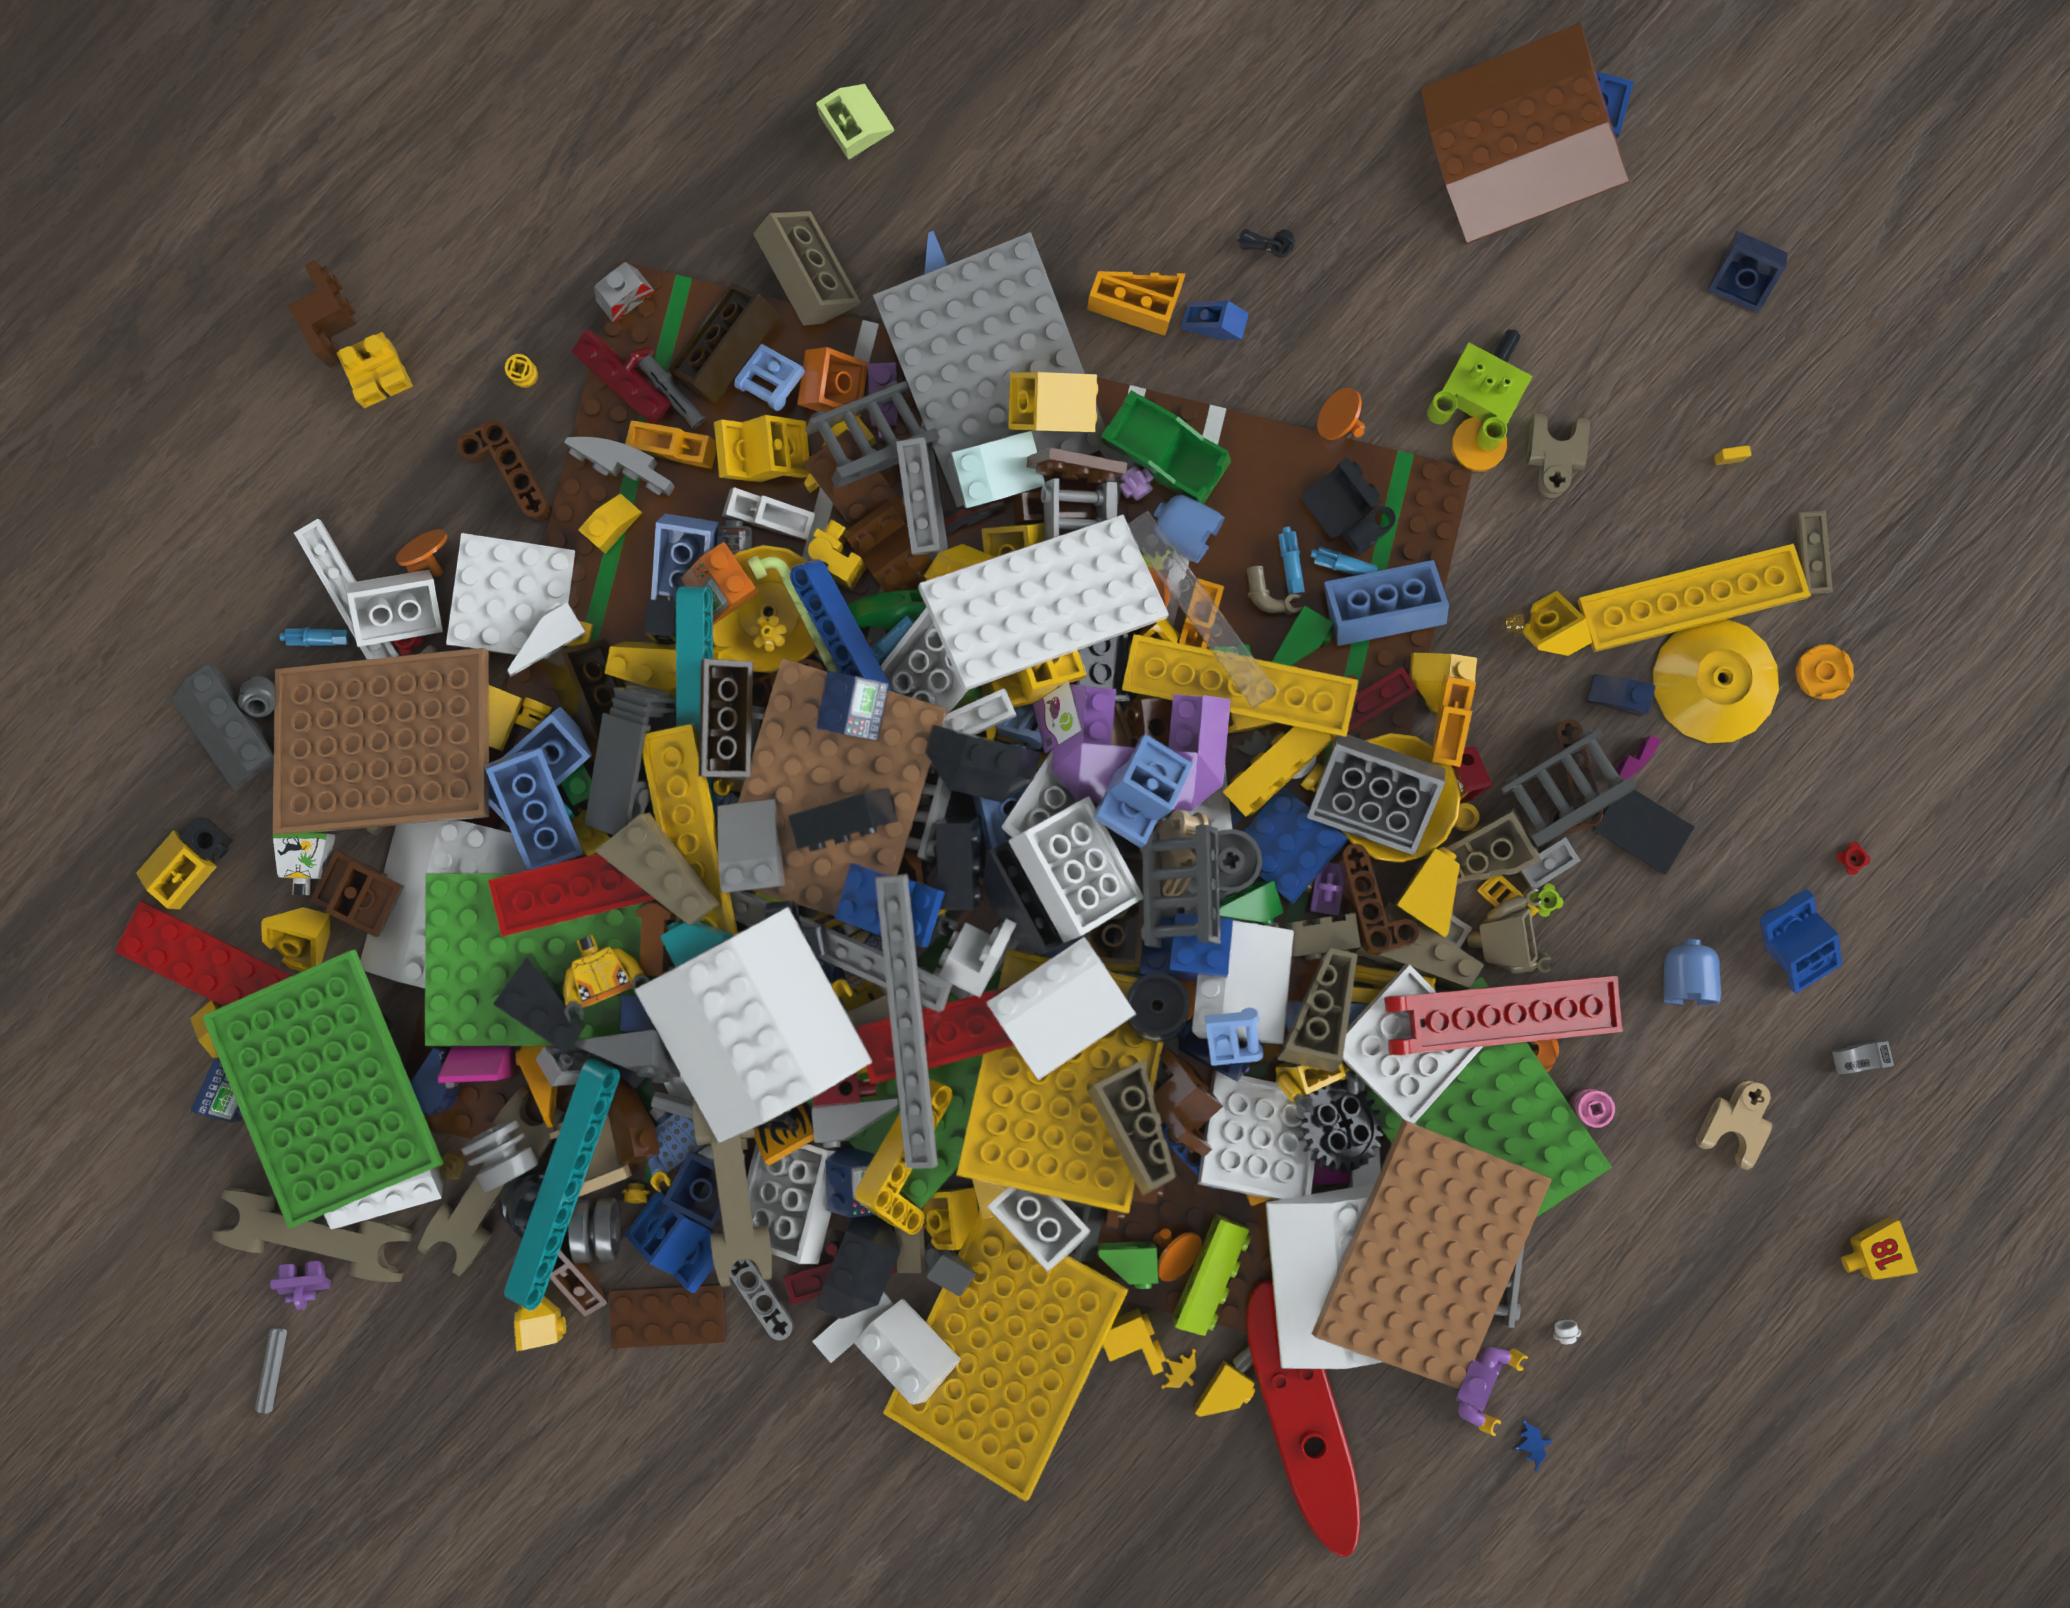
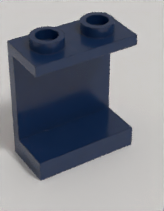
[1178,1015,1266,1082]

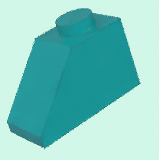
[660,919,733,967]

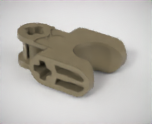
[1526,413,1590,499]

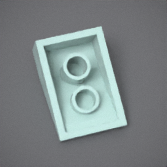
[950,431,1045,508]

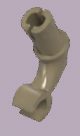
[1246,566,1303,616]

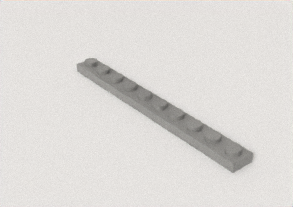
[876,875,938,1168]
[730,890,953,1012]

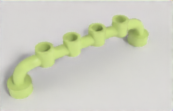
[747,555,840,673]

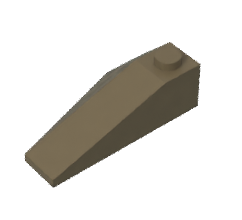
[1414,805,1541,884]

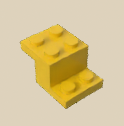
[714,415,809,482]
[988,650,1087,708]
[1103,1308,1166,1375]

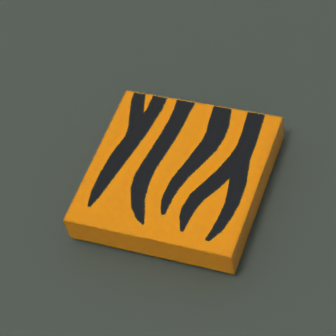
[754,1103,814,1166]

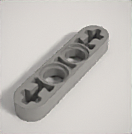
[730,1259,793,1340]

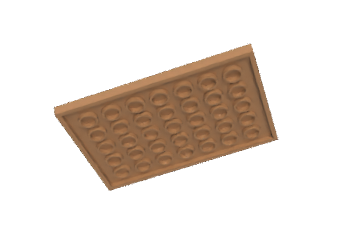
[273,648,489,835]
[738,658,948,916]
[1311,1119,1552,1389]

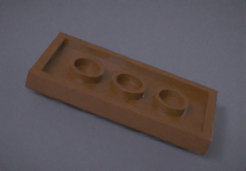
[803,429,908,527]
[609,1284,726,1348]

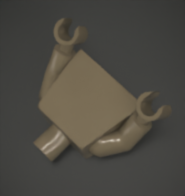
[1467,887,1551,975]

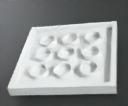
[446,533,575,659]
[1343,964,1483,1123]
[1198,1070,1321,1200]

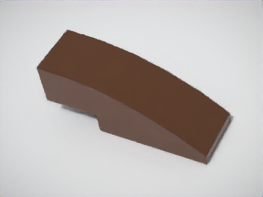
[1013,490,1098,524]

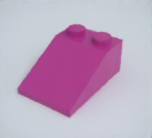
[438,1046,516,1083]

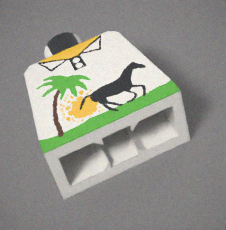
[273,833,335,895]

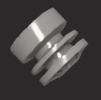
[461,1120,539,1193]

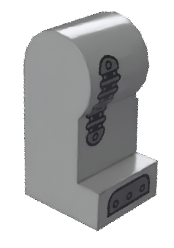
[1832,1040,1894,1074]

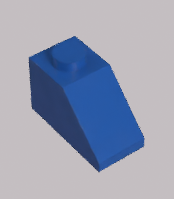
[1180,301,1249,340]

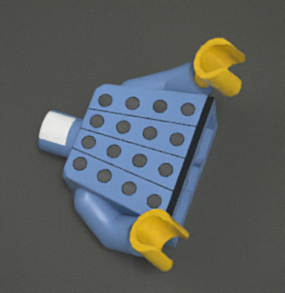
[648,1108,711,1192]

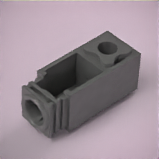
[585,686,676,835]

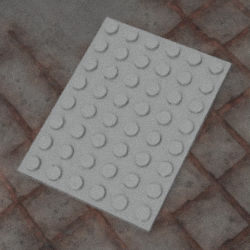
[873,232,1106,507]

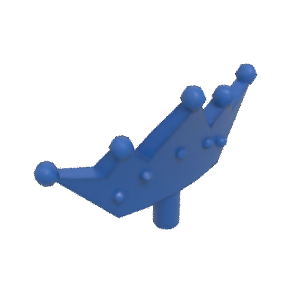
[1515,1420,1552,1472]

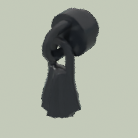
[1237,229,1295,258]

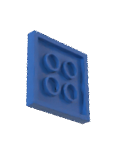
[1243,787,1348,904]

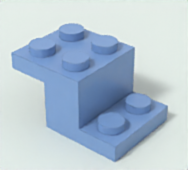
[1093,734,1193,848]

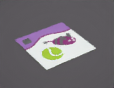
[1033,681,1081,753]

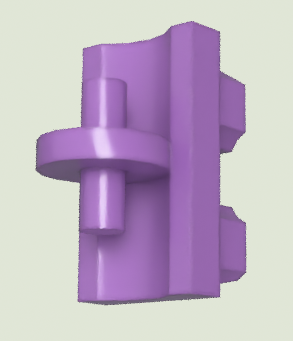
[1310,863,1344,916]
[270,1261,331,1310]

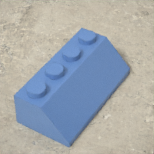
[1324,560,1449,646]
[489,707,592,826]
[485,747,584,871]

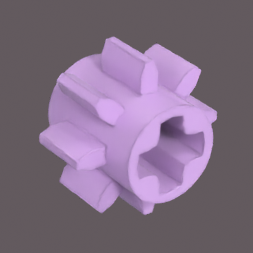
[1120,465,1154,501]

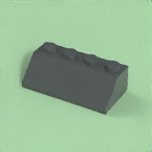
[171,664,274,791]

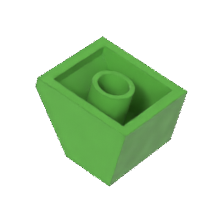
[1097,1241,1158,1289]

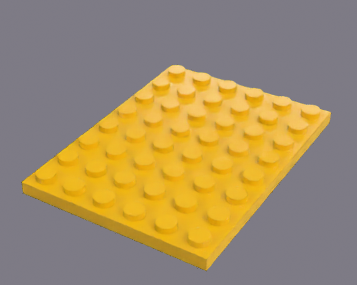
[957,949,1163,1214]
[883,1209,1128,1501]

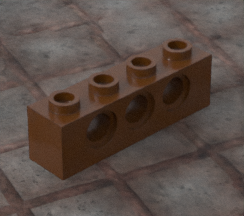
[1128,698,1175,813]

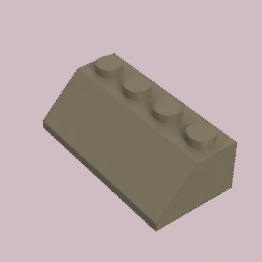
[753,211,861,325]

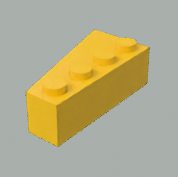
[605,641,732,696]
[1222,726,1335,817]

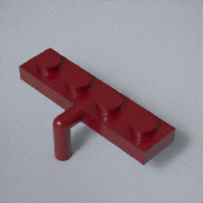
[571,330,671,424]
[1332,667,1417,742]
[783,1240,897,1305]

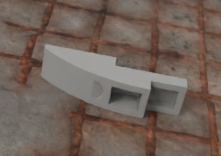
[564,437,675,496]

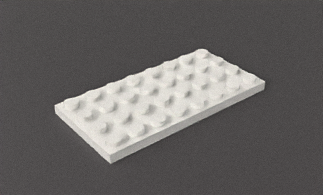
[918,515,1169,691]

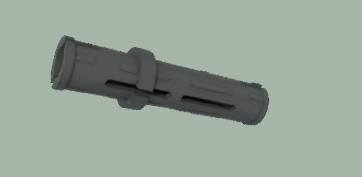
[638,355,706,430]

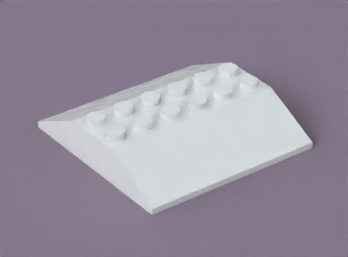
[360,820,527,988]
[635,907,872,1143]
[1265,1184,1382,1369]

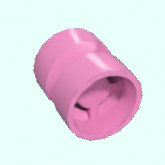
[1569,1088,1615,1128]

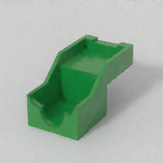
[1101,390,1231,504]

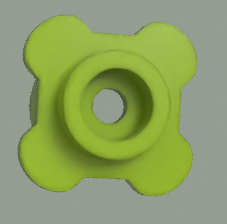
[1530,884,1564,917]

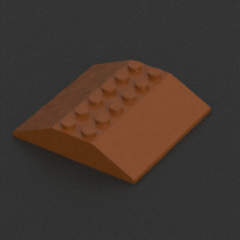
[1421,22,1629,244]

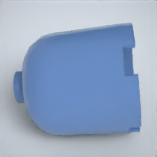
[1154,494,1225,563]
[1663,939,1721,1006]

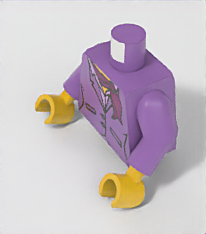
[1456,1347,1528,1436]

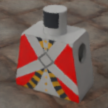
[594,262,655,323]

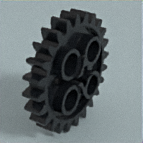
[1295,1080,1383,1173]

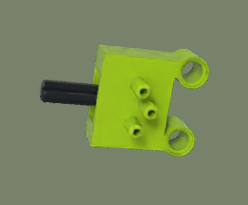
[1427,329,1533,451]

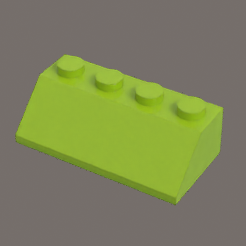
[1172,1213,1252,1336]

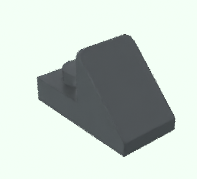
[925,1238,977,1296]

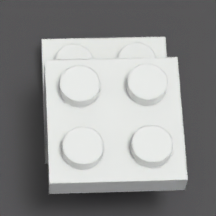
[933,919,1016,997]

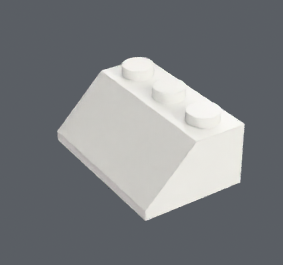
[344,570,443,647]
[988,1187,1090,1272]
[854,1299,961,1405]

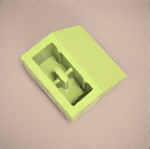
[816,84,894,160]

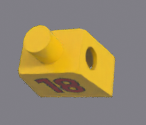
[1841,1217,1918,1280]

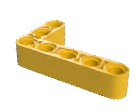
[855,1079,952,1235]

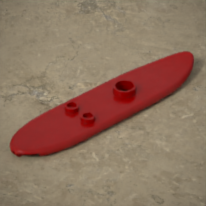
[1246,1280,1361,1557]

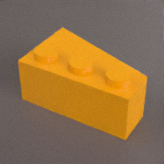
[1087,271,1185,336]

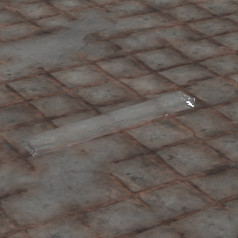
[1125,511,1277,708]

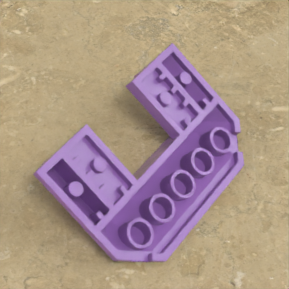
[1051,685,1230,811]

